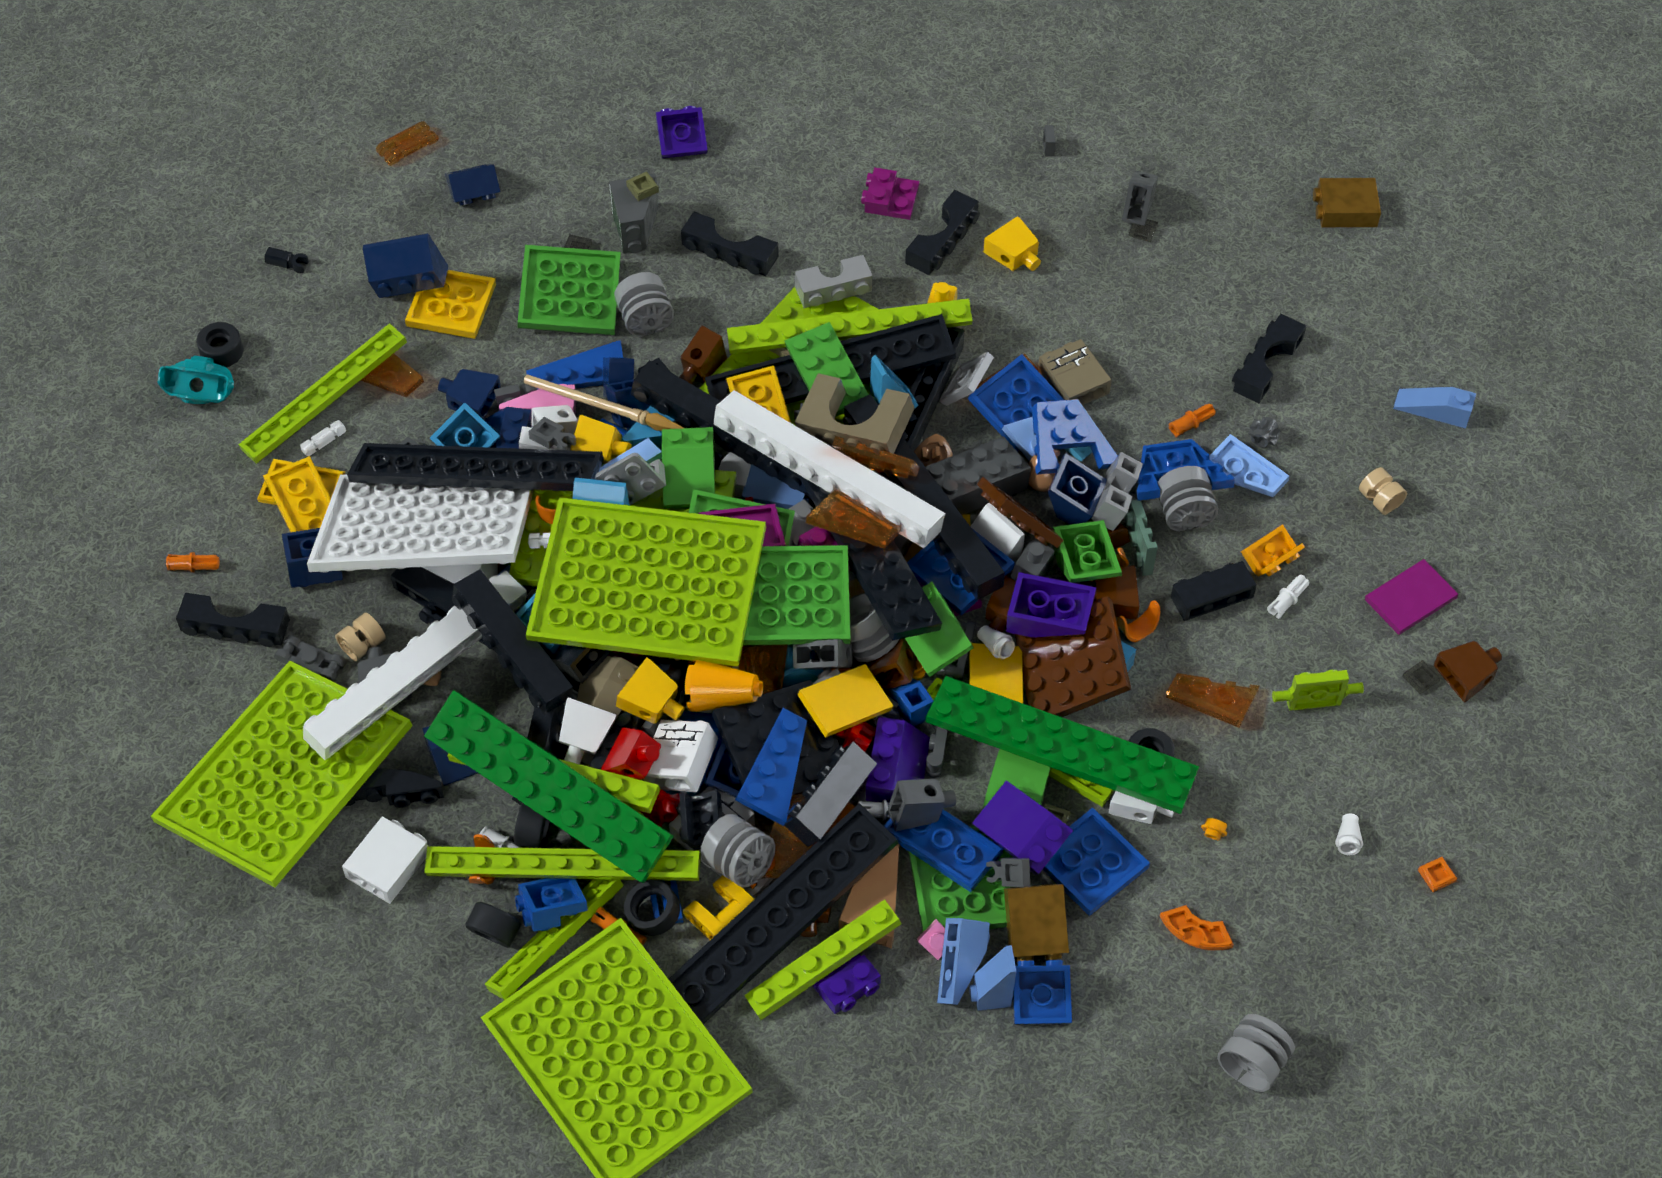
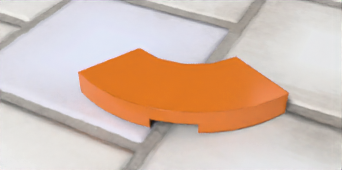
[1160,905,1234,950]

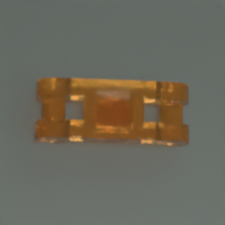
[376,121,439,166]

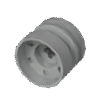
[614,272,674,337]
[1157,466,1219,531]
[849,593,899,663]
[701,814,775,887]
[1217,1014,1295,1092]

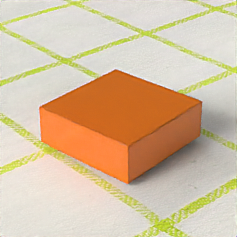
[1418,857,1457,892]

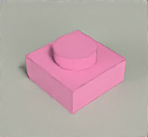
[917,919,945,960]

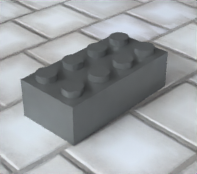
[926,436,1031,515]

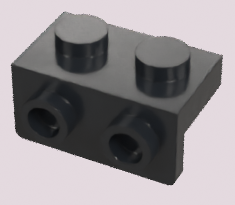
[677,790,723,851]

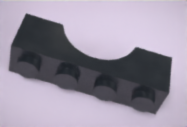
[905,189,980,275]
[681,211,779,276]
[1232,313,1307,404]
[176,593,290,647]

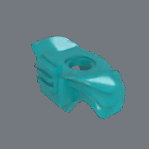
[157,355,234,404]

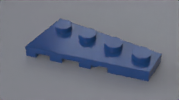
[526,340,623,390]
[735,708,807,826]

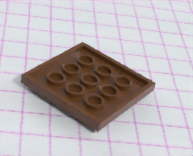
[1015,596,1131,717]

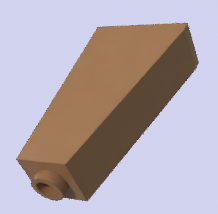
[839,844,899,949]

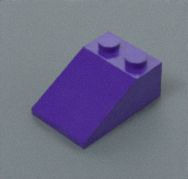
[1007,572,1096,637]
[972,780,1073,875]

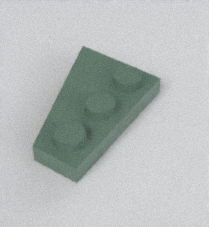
[1125,500,1158,576]

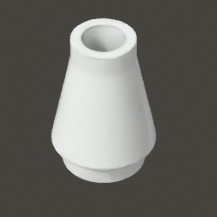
[977,625,1015,659]
[1335,813,1363,855]

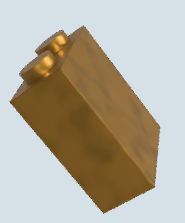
[1313,178,1381,228]
[1004,884,1069,961]

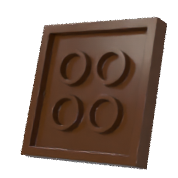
[977,477,1064,548]

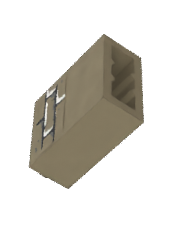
[1038,339,1112,405]

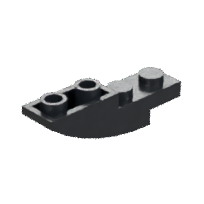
[345,769,444,808]

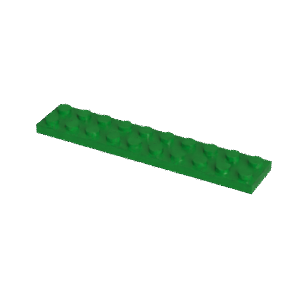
[926,676,1199,814]
[424,690,674,883]

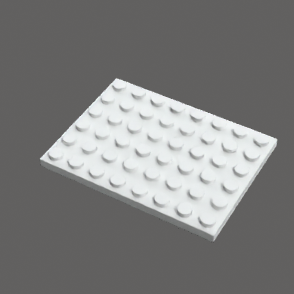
[307,474,534,573]

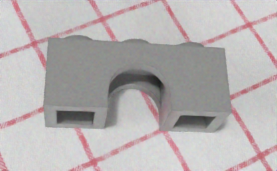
[795,255,873,308]
[1091,452,1143,531]

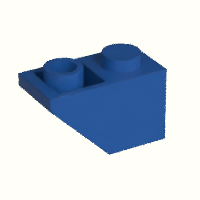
[884,678,934,727]

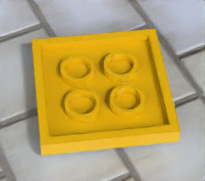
[405,270,496,339]

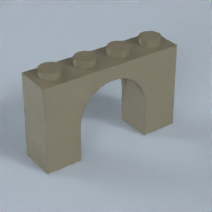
[795,373,914,458]

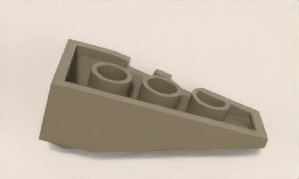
[566,656,639,766]

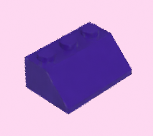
[866,717,930,803]

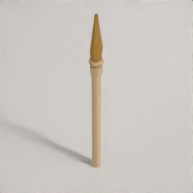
[524,375,683,431]

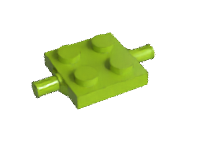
[1272,670,1364,711]

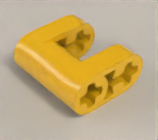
[683,875,754,940]

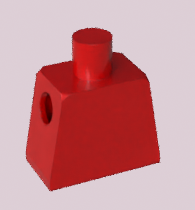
[601,728,661,780]

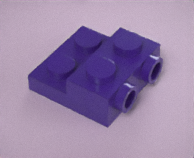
[656,106,708,159]
[812,954,881,1014]

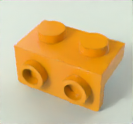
[1241,525,1305,577]

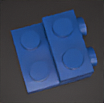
[515,878,587,932]
[1013,960,1072,1024]

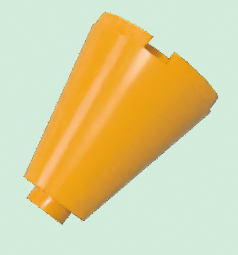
[685,660,763,712]

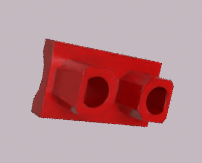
[835,721,876,752]
[639,789,680,827]

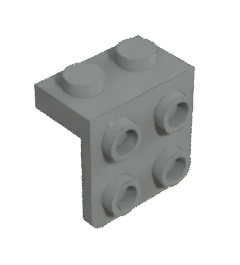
[595,453,666,505]

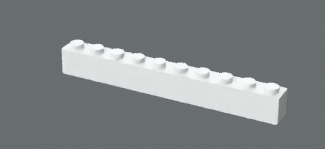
[713,390,945,548]
[303,570,527,760]

